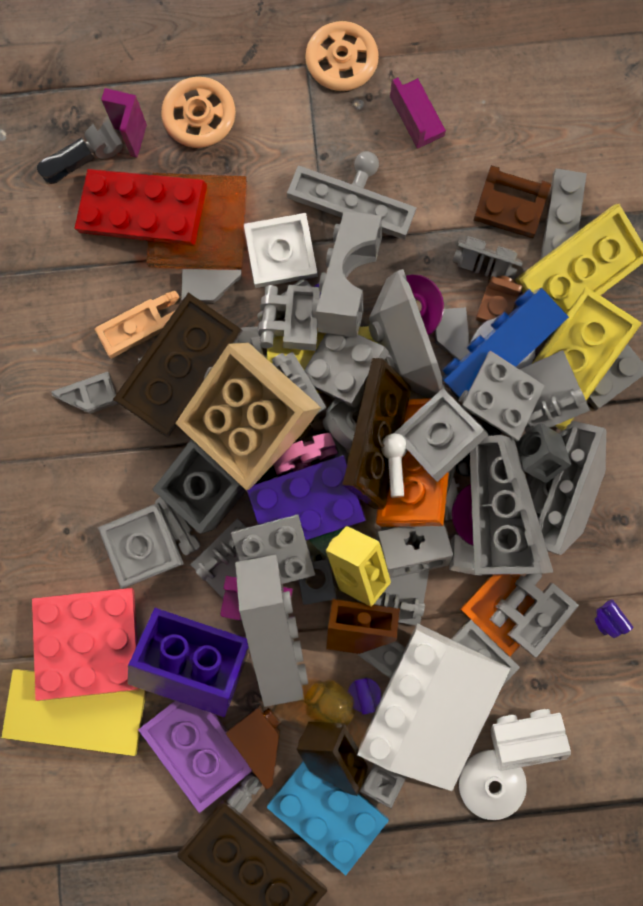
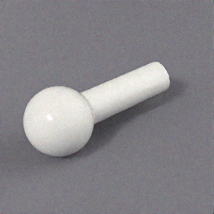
[381,433,407,498]

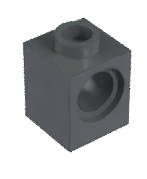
[515,423,571,483]

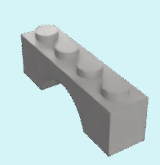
[312,211,382,337]

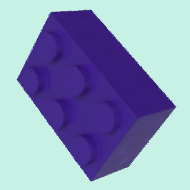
[247,455,366,541]
[128,608,249,717]

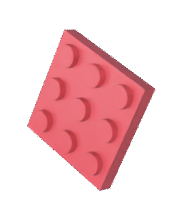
[32,588,140,701]

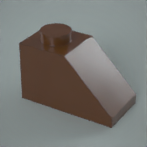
[326,599,400,654]
[225,704,281,790]

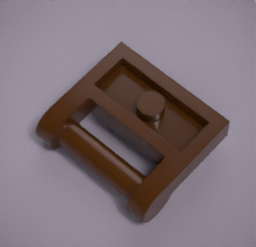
[473,165,551,238]

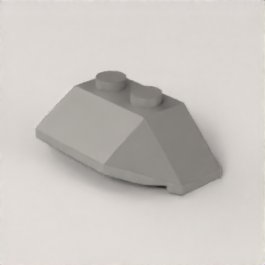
[369,269,447,398]
[526,421,607,556]

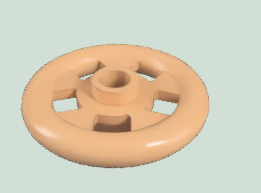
[305,21,379,91]
[161,77,236,148]

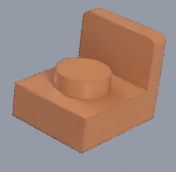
[475,276,522,323]

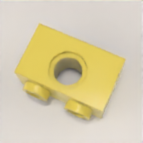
[326,526,391,607]

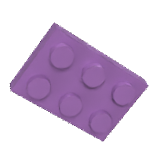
[138,701,252,813]

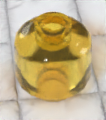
[304,679,355,726]

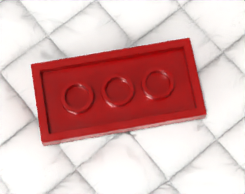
[74,169,207,246]

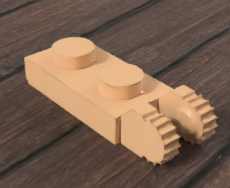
[95,291,180,359]

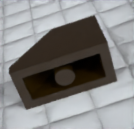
[296,722,368,796]

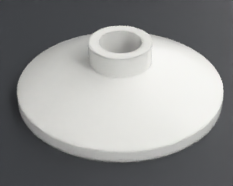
[459,750,527,820]

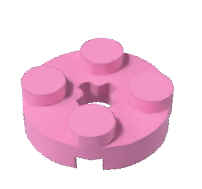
[273,433,338,476]

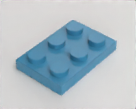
[267,761,389,876]

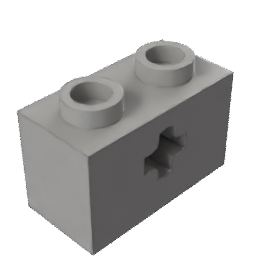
[376,524,453,578]

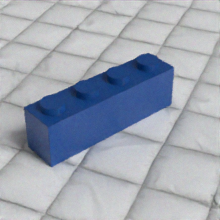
[442,288,569,399]

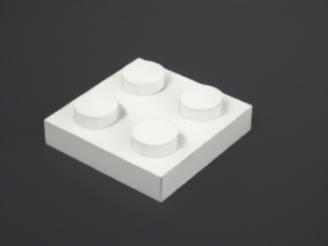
[244,213,318,288]

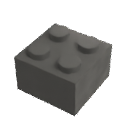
[152,439,247,534]

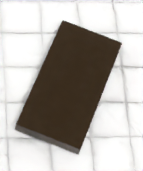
[113,292,243,438]
[342,358,411,510]
[177,799,327,906]

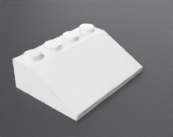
[357,623,510,791]

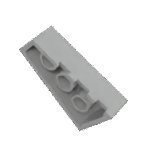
[470,435,553,575]
[235,555,308,707]

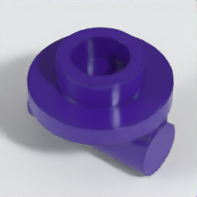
[595,600,633,638]
[347,677,381,715]

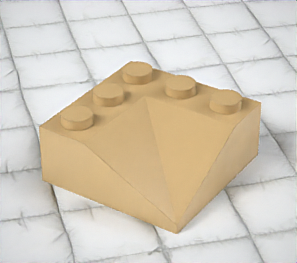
[175,343,321,490]

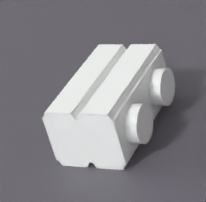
[490,709,571,771]

